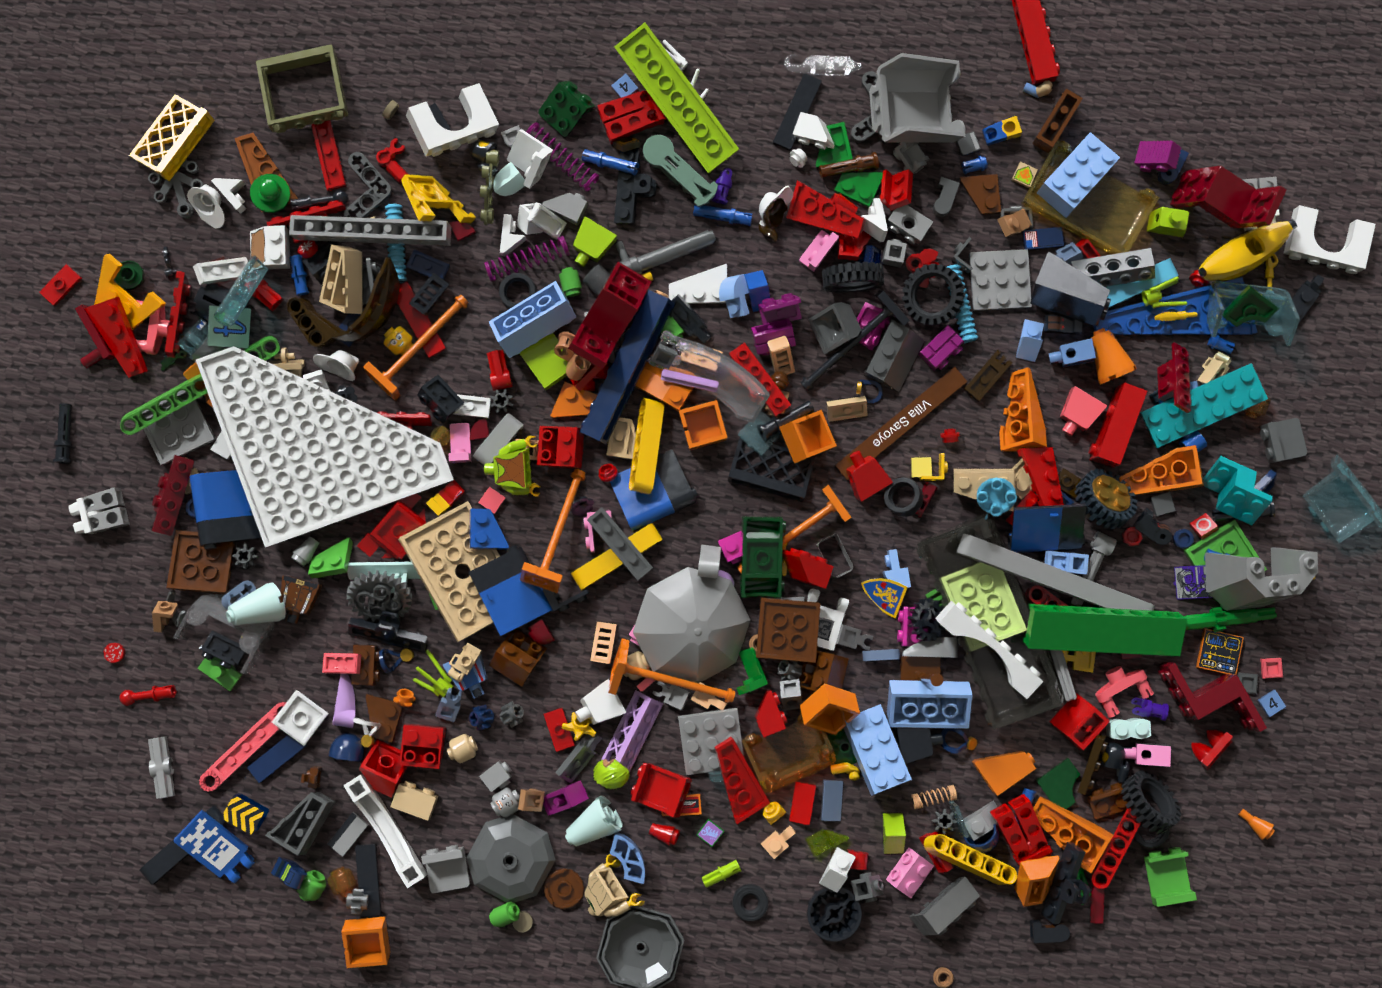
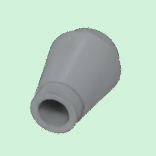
[291,537,319,567]

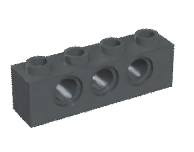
[1071,248,1155,287]

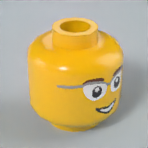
[384,326,413,355]

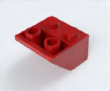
[537,426,584,469]
[782,548,834,589]
[755,689,788,737]
[1049,693,1110,750]
[399,724,446,769]

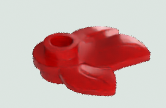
[906,249,939,288]

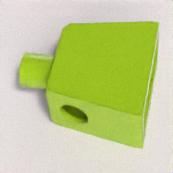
[1147,207,1189,237]
[573,217,617,267]

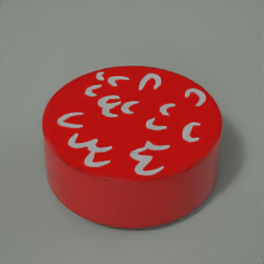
[104,643,125,663]

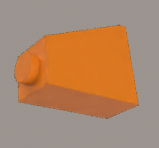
[972,751,1036,796]

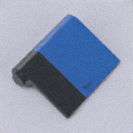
[610,449,699,531]
[190,470,261,550]
[1007,504,1087,553]
[468,545,553,636]

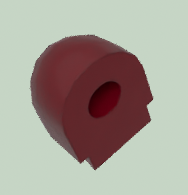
[528,619,555,645]

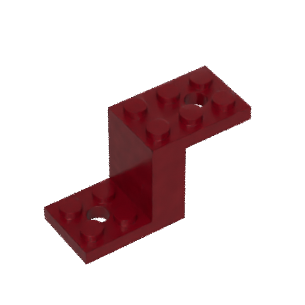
[1170,165,1286,229]
[568,261,651,369]
[1158,662,1267,732]

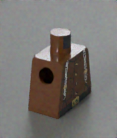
[280,575,323,624]

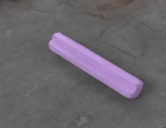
[661,369,719,392]

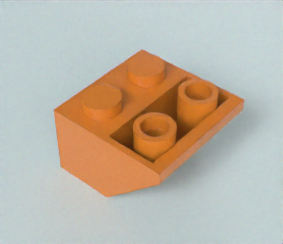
[1015,855,1060,907]

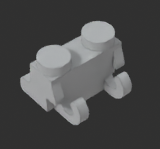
[893,142,929,174]

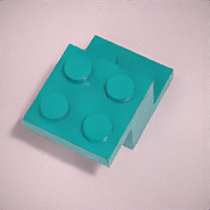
[1203,456,1273,525]

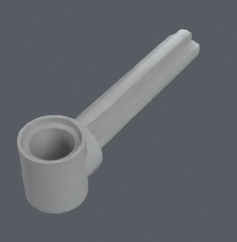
[1071,531,1117,607]
[1050,650,1077,701]

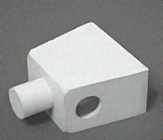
[575,679,626,725]

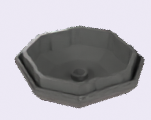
[466,814,556,903]
[596,906,685,988]

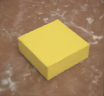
[911,457,932,478]

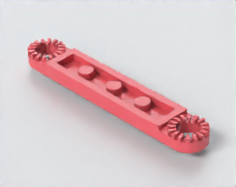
[199,702,286,792]

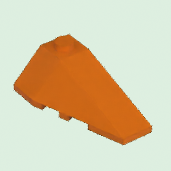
[635,362,693,412]
[999,367,1047,451]
[1033,796,1113,873]

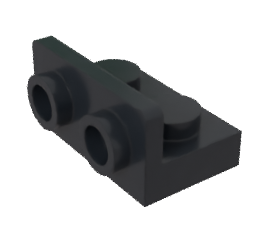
[303,241,339,285]
[417,375,464,423]

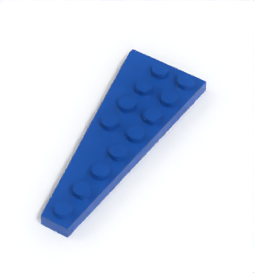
[1093,278,1258,335]

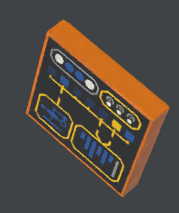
[1196,629,1244,675]

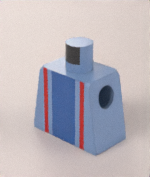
[1048,338,1096,367]
[443,648,487,698]

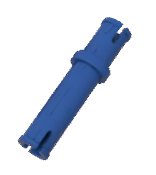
[582,149,639,175]
[693,205,752,226]

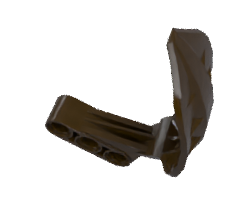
[287,257,400,347]

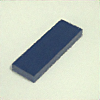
[247,735,307,783]

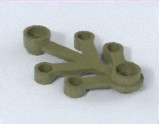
[480,150,499,226]

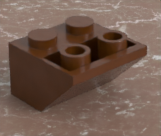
[489,629,547,687]
[798,651,849,691]

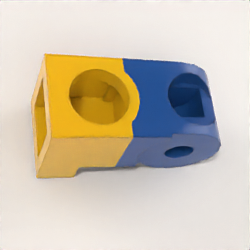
[982,116,1022,145]

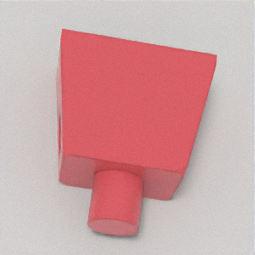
[1060,386,1107,436]

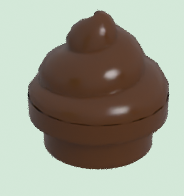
[771,372,789,391]

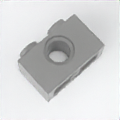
[886,205,933,245]

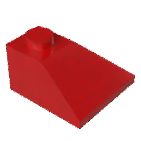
[359,739,408,798]

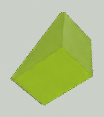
[883,813,906,854]

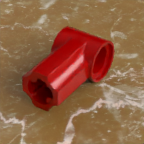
[242,272,283,311]
[487,350,513,391]

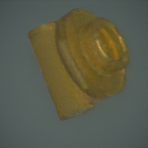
[431,425,450,446]

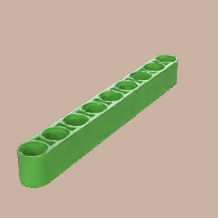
[120,336,280,435]

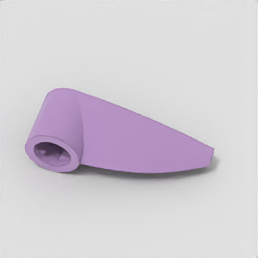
[333,674,355,728]

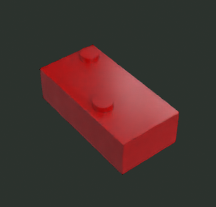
[1088,383,1147,468]

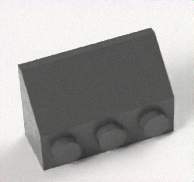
[864,320,925,392]

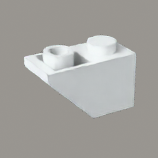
[793,112,835,149]

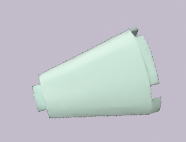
[226,583,286,625]
[565,796,622,846]

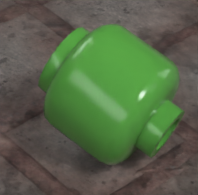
[297,870,327,901]

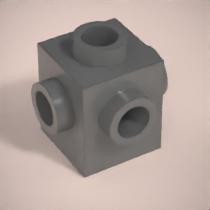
[851,872,884,903]

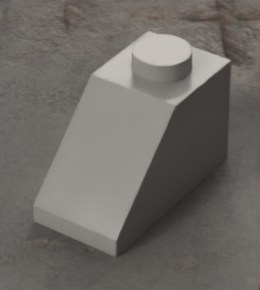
[542,193,588,226]
[960,800,997,841]

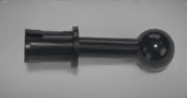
[290,190,348,212]

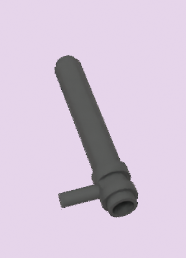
[614,230,716,275]

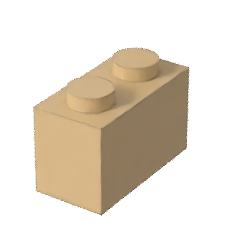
[390,781,438,821]

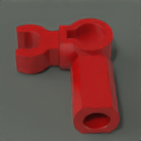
[376,138,409,184]

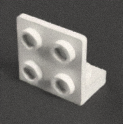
[507,129,553,189]

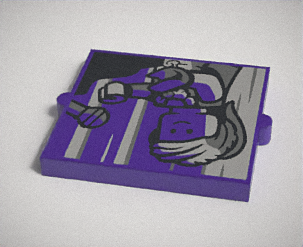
[1173,565,1211,599]

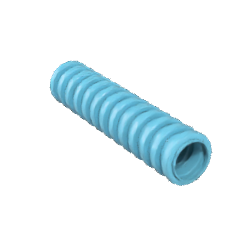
[385,204,407,283]
[947,264,978,343]

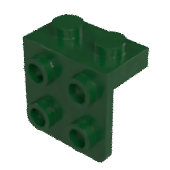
[538,81,595,137]

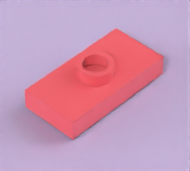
[322,653,361,674]

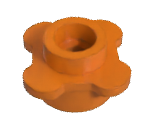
[393,689,416,707]

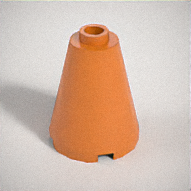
[1091,328,1137,385]

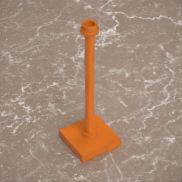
[363,295,469,401]
[520,469,586,593]
[737,485,851,573]
[608,638,735,703]

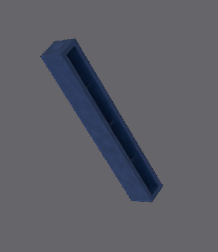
[580,290,675,445]

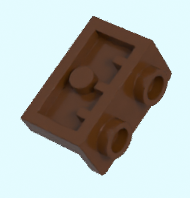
[351,645,380,686]
[1087,782,1128,819]

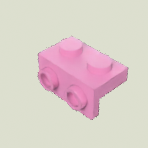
[886,848,934,898]

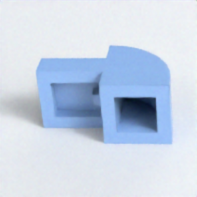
[719,274,750,318]
[883,549,911,588]
[1045,551,1089,575]

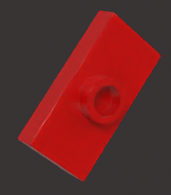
[39,264,82,306]
[544,707,575,752]

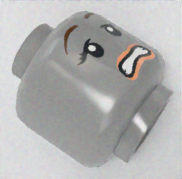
[490,787,520,818]

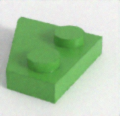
[308,537,353,579]

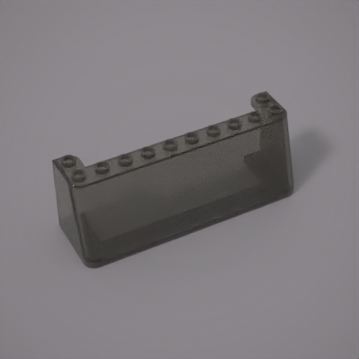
[916,512,1064,730]

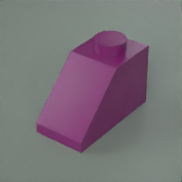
[543,780,589,816]

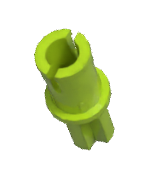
[702,860,741,887]

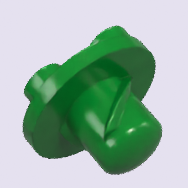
[250,174,290,213]

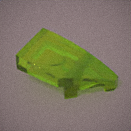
[805,829,849,856]

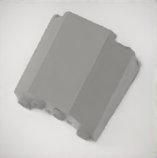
[869,53,966,142]
[1205,547,1318,611]

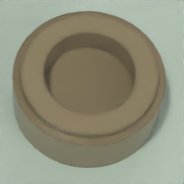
[382,100,399,120]
[513,911,533,932]

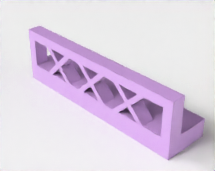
[601,690,663,772]

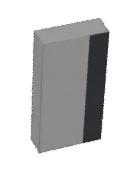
[328,812,369,857]

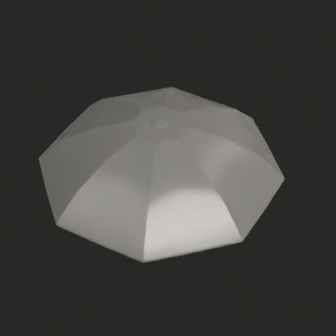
[633,567,750,683]

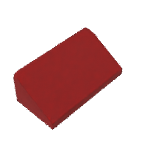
[789,782,816,825]

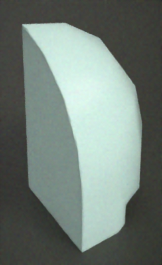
[493,162,525,196]

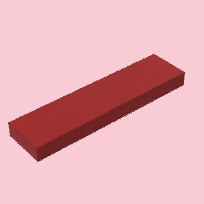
[311,120,346,191]
[397,281,446,358]

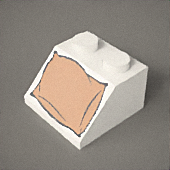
[250,225,290,270]

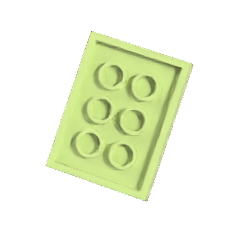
[941,562,1027,651]

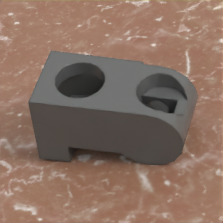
[932,177,960,217]

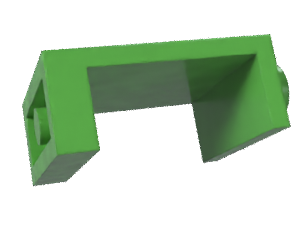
[1144,847,1197,907]

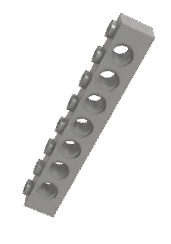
[289,215,452,246]

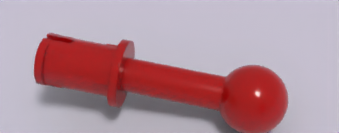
[119,685,177,706]

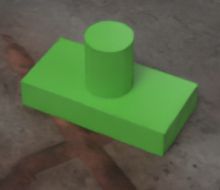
[198,659,242,691]

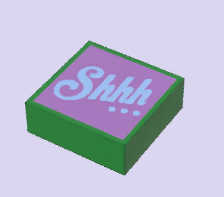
[696,818,724,847]

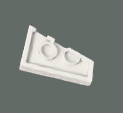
[669,264,727,304]

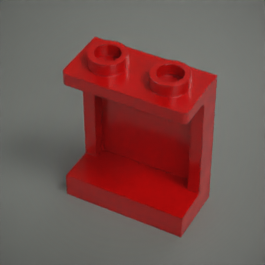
[631,763,693,817]

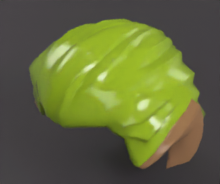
[593,759,630,789]

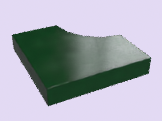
[1221,285,1279,327]
[1036,758,1080,809]

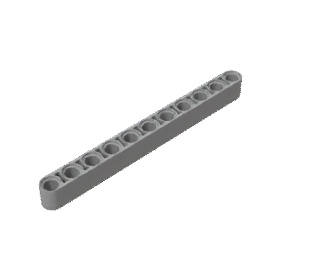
[956,534,1155,611]

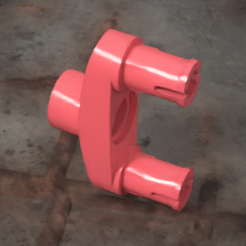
[136,300,173,355]
[1095,666,1154,718]

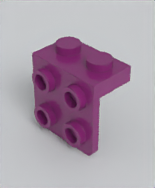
[758,293,802,325]

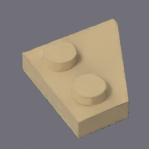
[607,418,636,460]

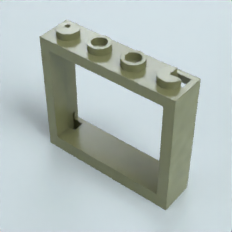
[256,44,348,133]

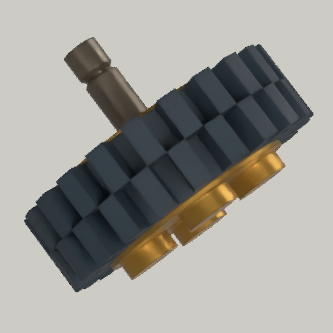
[1075,469,1138,529]

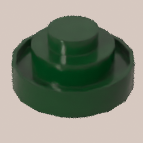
[115,260,145,290]

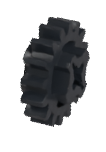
[908,598,946,641]

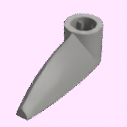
[902,637,958,658]

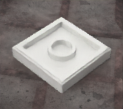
[271,690,329,746]

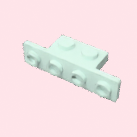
[348,562,421,593]

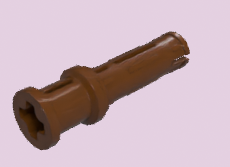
[819,152,879,178]

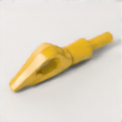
[1265,254,1278,291]
[1155,311,1198,321]

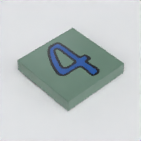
[207,306,251,348]

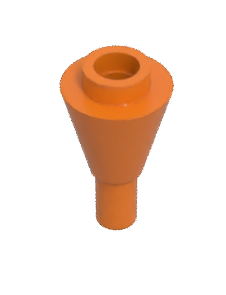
[1238,809,1275,840]

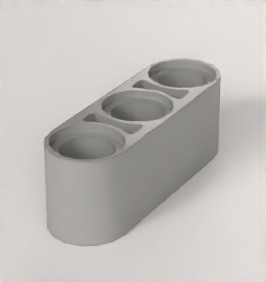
[473,413,524,465]
[697,544,721,579]

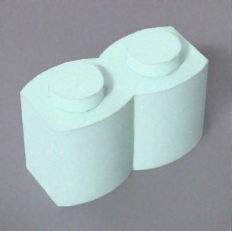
[1106,718,1151,740]

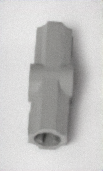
[148,736,175,799]

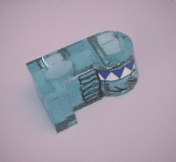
[177,318,208,355]

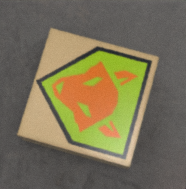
[1012,162,1038,188]

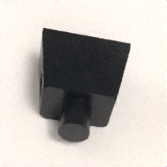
[895,727,943,764]

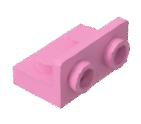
[799,230,839,272]

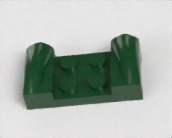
[740,517,786,598]

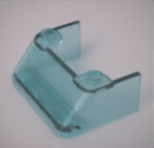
[1207,281,1300,346]

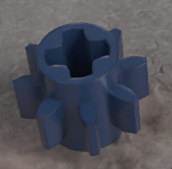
[469,705,494,730]

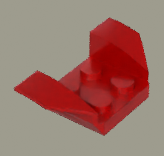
[357,493,426,559]

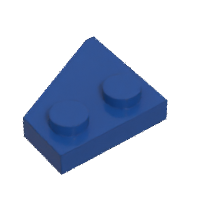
[470,509,509,550]

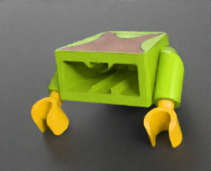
[484,436,540,497]

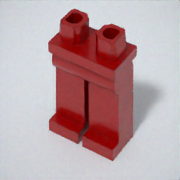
[597,90,667,145]
[990,794,1053,867]

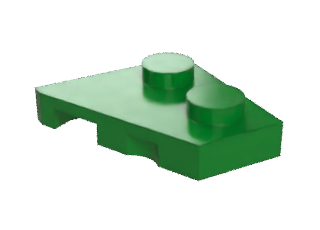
[816,122,853,169]
[834,172,883,208]

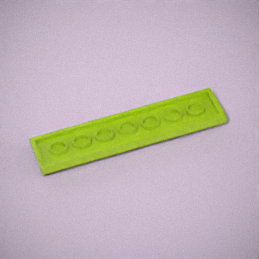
[614,22,740,173]

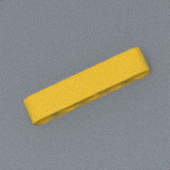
[629,398,664,494]
[571,523,663,590]
[924,834,1017,885]

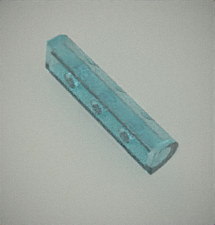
[214,256,268,326]

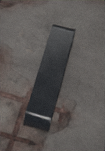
[139,805,227,885]

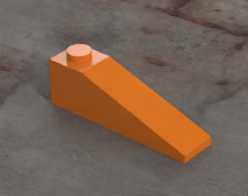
[1119,445,1204,495]

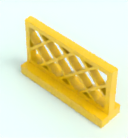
[129,95,215,181]

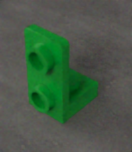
[736,647,768,695]

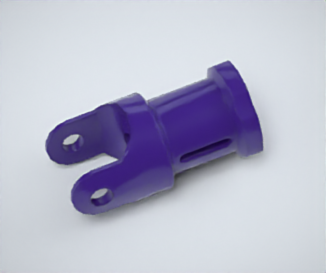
[711,168,732,205]
[1131,698,1169,721]

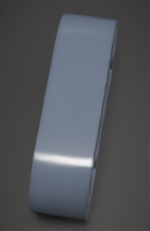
[221,581,256,610]
[862,649,900,661]

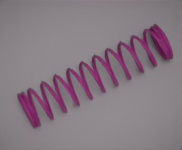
[526,122,599,191]
[484,235,570,282]

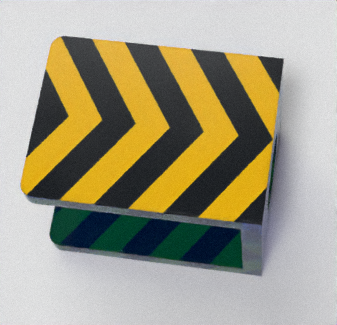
[221,793,269,834]

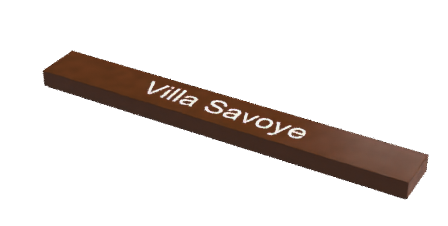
[835,367,967,480]

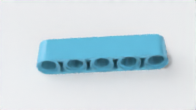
[1106,258,1179,308]

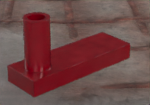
[75,305,116,368]

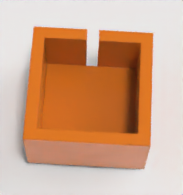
[679,400,727,451]
[779,410,837,463]
[800,683,860,735]
[341,917,391,968]

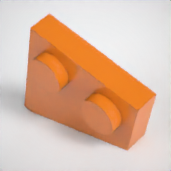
[550,382,597,418]

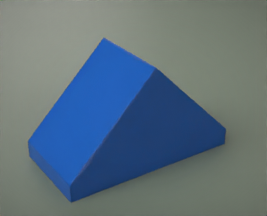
[744,270,770,312]

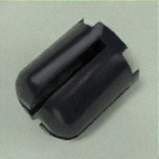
[190,283,248,321]

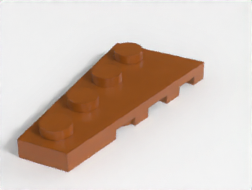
[234,133,298,212]

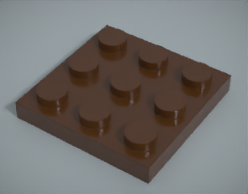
[166,530,236,594]
[756,598,821,663]

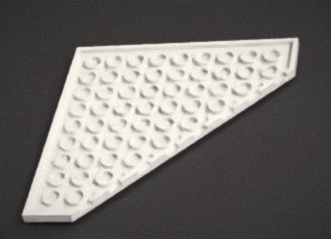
[196,346,454,547]

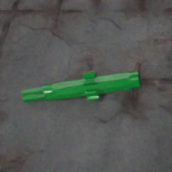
[1184,607,1277,632]

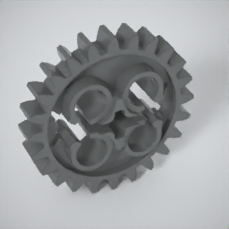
[346,570,412,622]

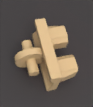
[269,348,305,377]

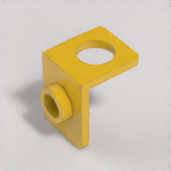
[919,453,948,481]

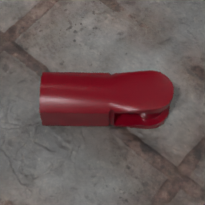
[915,482,938,518]
[1090,886,1104,923]

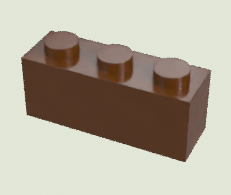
[1032,89,1083,154]

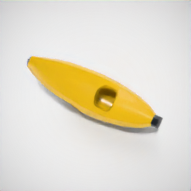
[1198,219,1298,281]

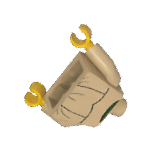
[585,854,645,917]

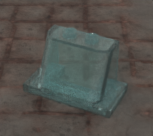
[1303,454,1382,543]

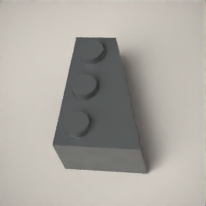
[265,792,335,856]
[909,877,980,936]

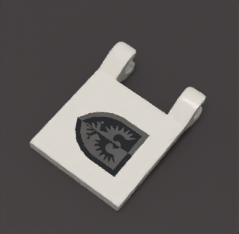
[807,589,849,651]

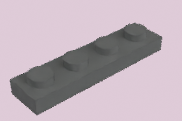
[587,507,653,580]

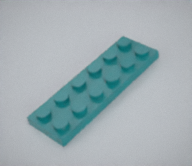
[1140,363,1268,448]

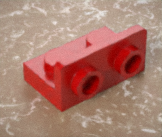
[880,169,913,211]

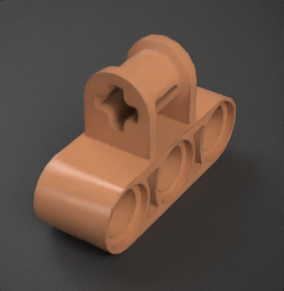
[554,332,591,381]

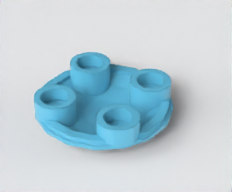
[976,478,1017,516]

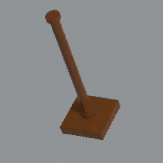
[900,656,943,686]

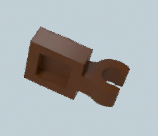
[301,766,322,788]

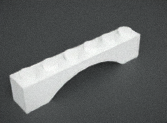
[935,601,1043,699]
[344,774,427,888]

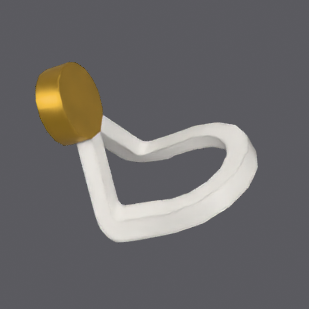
[353,718,381,747]

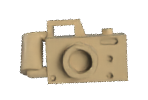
[1197,352,1231,385]
[448,643,482,682]

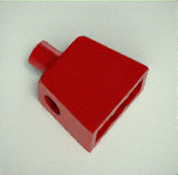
[846,451,893,502]

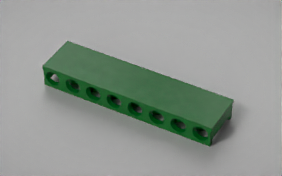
[1023,604,1187,656]

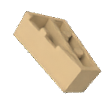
[319,245,362,314]
[954,469,1014,512]

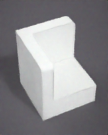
[517,203,543,235]

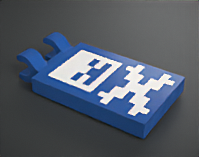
[174,810,254,884]

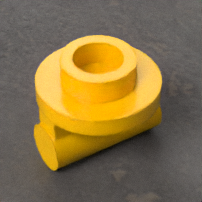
[763,802,786,825]

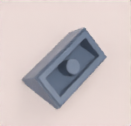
[821,780,843,821]

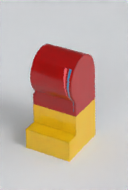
[426,480,465,516]

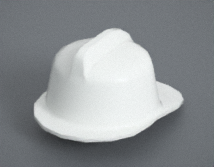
[187,184,225,229]
[313,350,359,381]

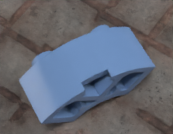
[610,832,645,884]

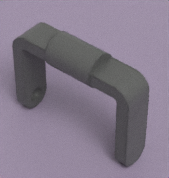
[1000,206,1033,231]
[166,590,187,627]

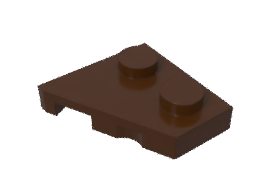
[960,174,1001,215]
[365,694,403,742]

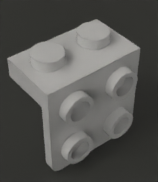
[421,845,470,893]

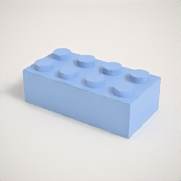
[1037,132,1120,218]
[489,281,576,358]
[887,680,972,728]
[844,704,912,796]

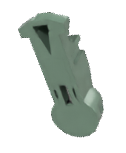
[643,135,718,207]

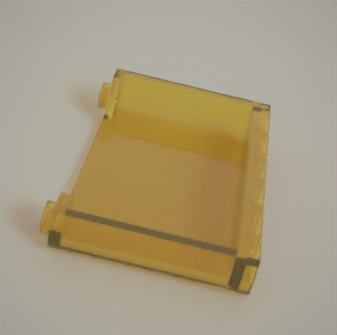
[1021,140,1159,255]

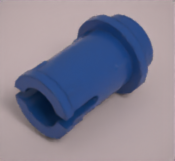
[961,156,988,174]
[1207,334,1235,355]

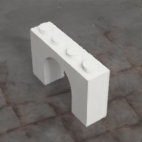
[406,83,499,157]
[1284,205,1375,274]

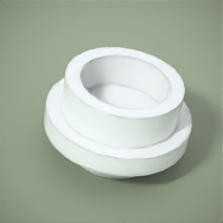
[790,149,807,168]

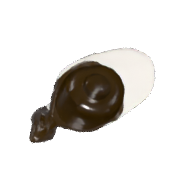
[759,186,793,242]

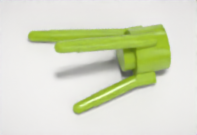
[1142,277,1187,308]
[413,649,453,697]

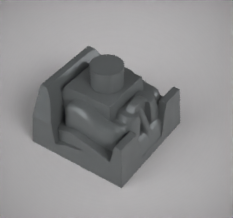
[808,302,861,354]

